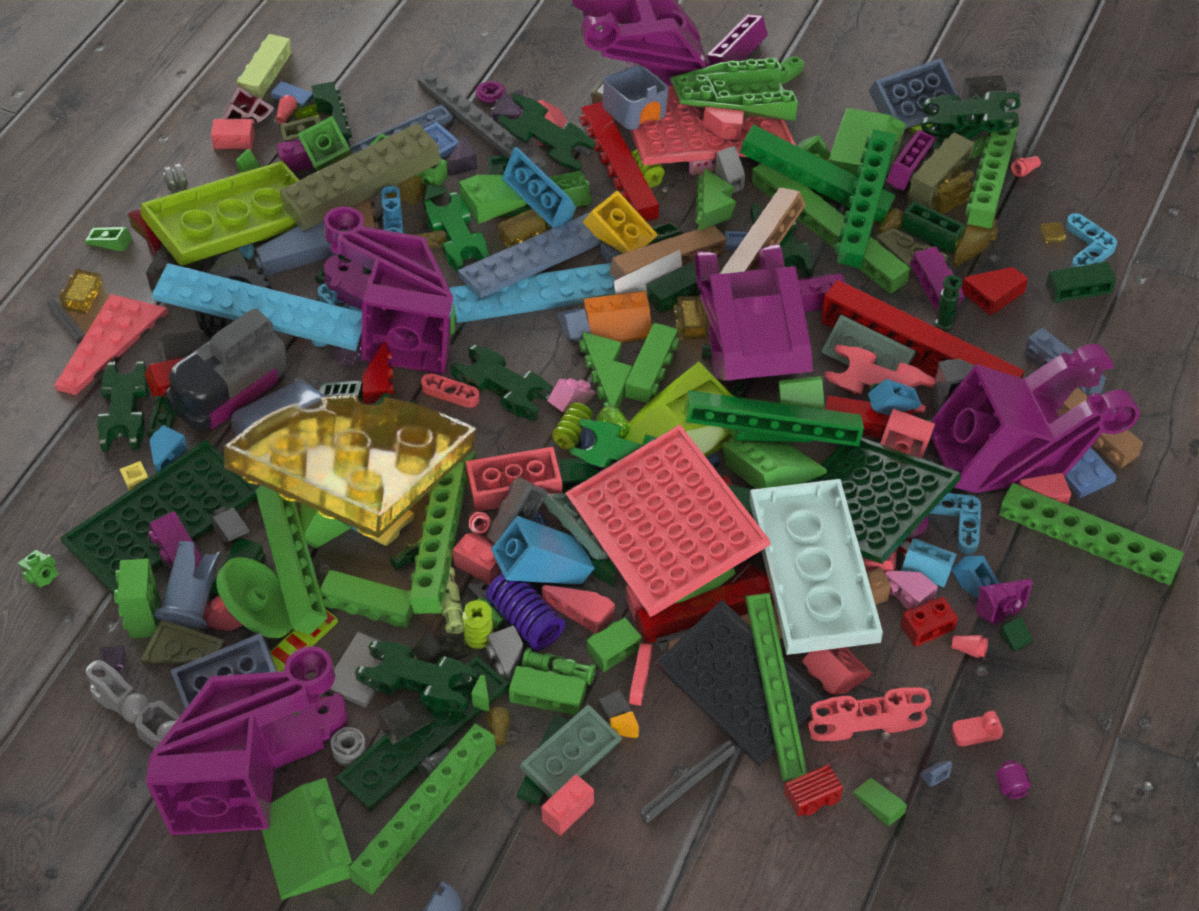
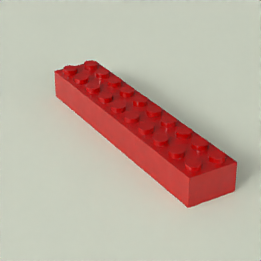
[821,280,1025,379]

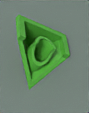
[300,501,351,549]

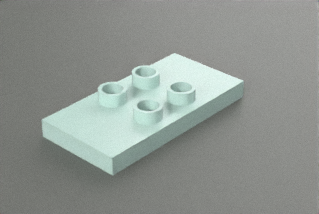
[749,479,883,655]

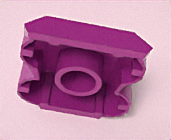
[974,579,1033,625]

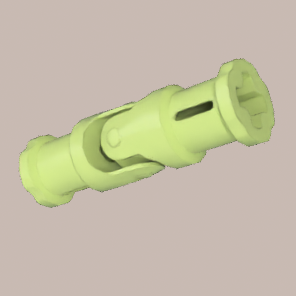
[442,567,464,635]

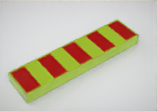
[270,609,338,672]

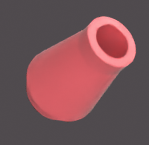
[275,95,297,124]
[1011,156,1041,177]
[469,511,491,534]
[952,635,988,658]

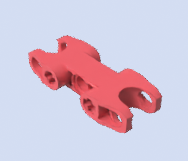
[824,345,936,414]
[808,687,931,741]

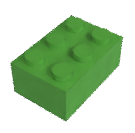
[114,559,161,639]

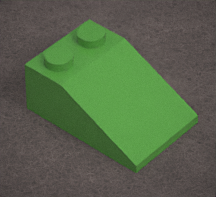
[459,175,528,224]

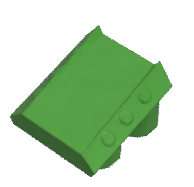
[549,171,593,207]

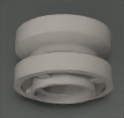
[163,164,188,194]
[331,727,367,767]

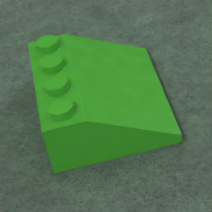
[828,108,906,183]
[722,437,827,489]
[261,778,352,900]

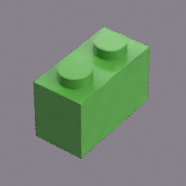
[587,618,642,672]

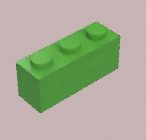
[509,666,586,716]

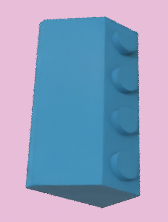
[502,147,576,228]

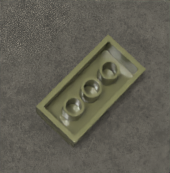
[907,133,974,209]

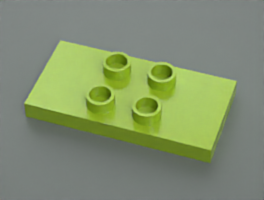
[140,161,300,266]

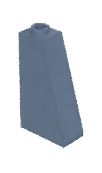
[255,221,334,276]

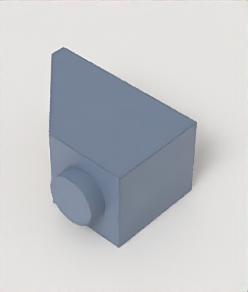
[556,308,591,342]

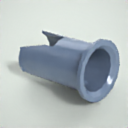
[154,541,221,629]

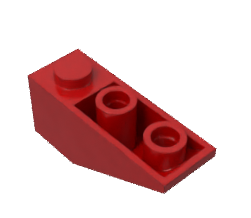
[362,342,394,404]

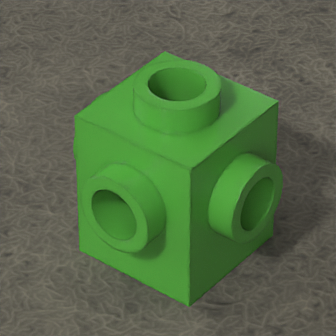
[18,550,59,588]

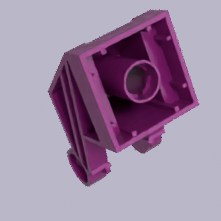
[572,0,710,86]
[324,206,453,375]
[695,244,813,380]
[930,344,1140,493]
[146,646,349,835]

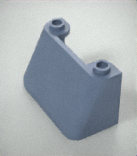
[231,380,333,462]

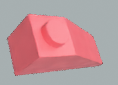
[542,585,615,633]

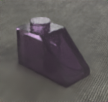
[490,89,523,129]

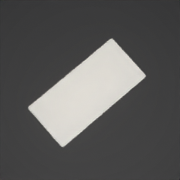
[614,250,682,295]

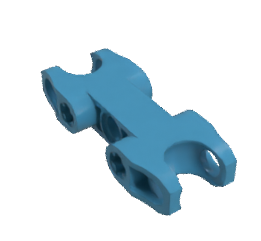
[381,186,403,233]

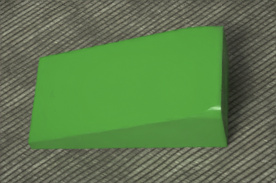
[85,227,132,251]
[853,778,907,827]

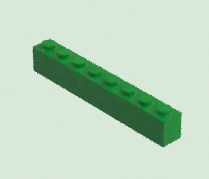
[739,125,896,223]
[684,390,864,447]

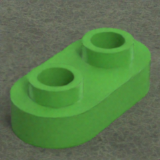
[780,56,804,84]

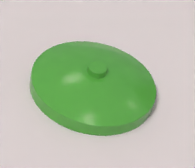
[216,557,292,638]

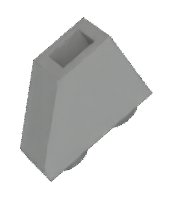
[715,146,745,193]
[486,626,524,683]

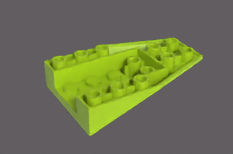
[616,361,733,462]

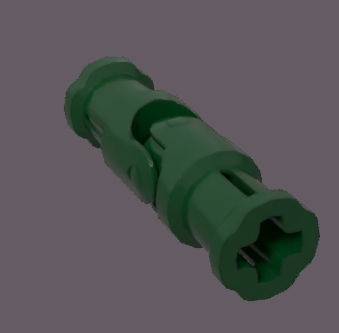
[935,275,962,331]

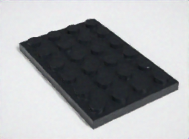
[655,600,826,767]

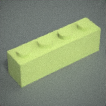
[237,34,292,100]

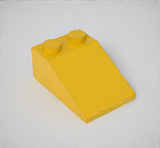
[583,190,658,254]

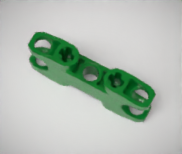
[423,191,489,274]
[569,418,657,468]

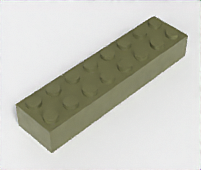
[279,123,441,231]

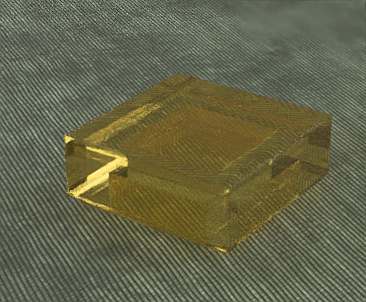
[1040,222,1066,243]

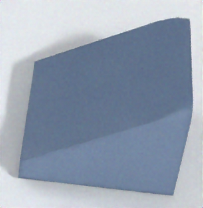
[920,761,952,787]

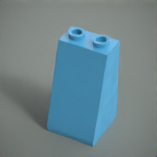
[491,516,595,584]

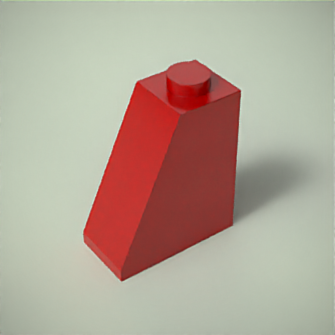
[962,267,1028,316]

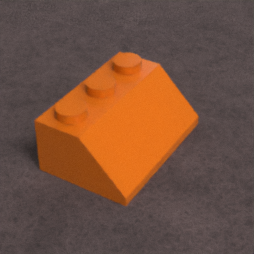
[584,291,652,342]

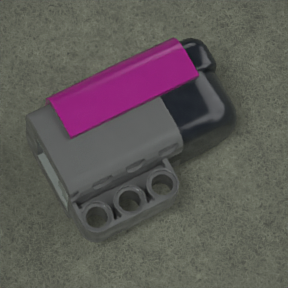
[165,308,287,431]

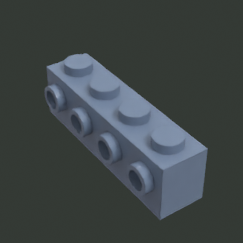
[1024,328,1106,396]

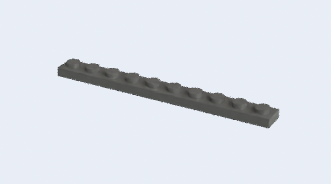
[418,71,548,172]

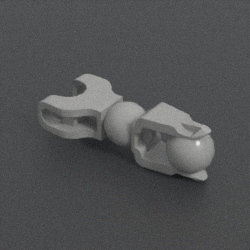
[86,660,179,748]

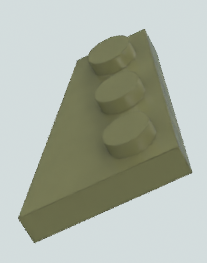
[876,228,948,278]
[141,620,226,664]

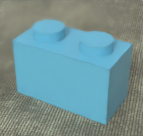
[901,538,957,587]

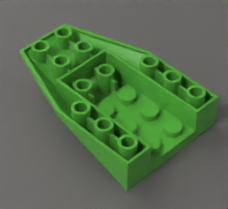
[670,58,798,121]

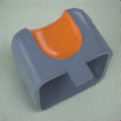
[602,66,668,130]

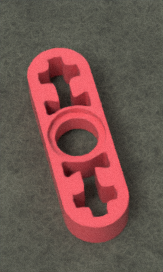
[421,373,480,408]
[629,643,652,706]

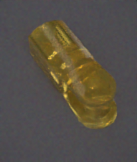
[415,230,446,248]

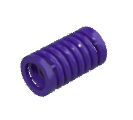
[485,573,565,651]

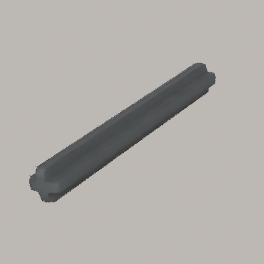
[640,740,735,822]

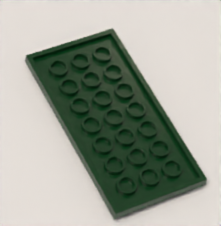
[60,439,258,596]

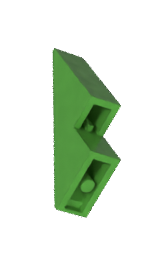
[695,169,736,231]
[579,332,633,421]

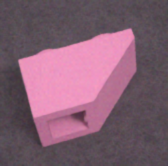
[547,378,596,412]
[885,570,938,609]

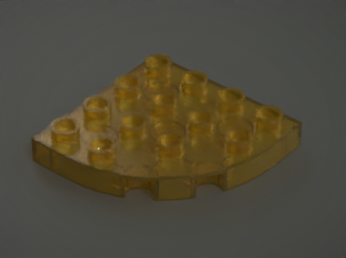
[224,395,476,538]

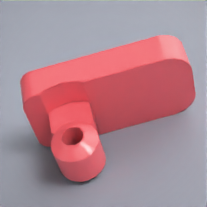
[951,711,1003,746]

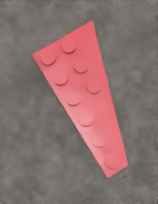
[55,294,168,395]

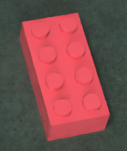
[466,447,562,512]

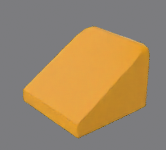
[610,712,639,738]

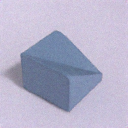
[601,243,623,263]

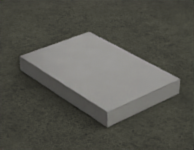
[327,632,382,708]

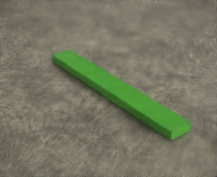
[745,593,807,783]

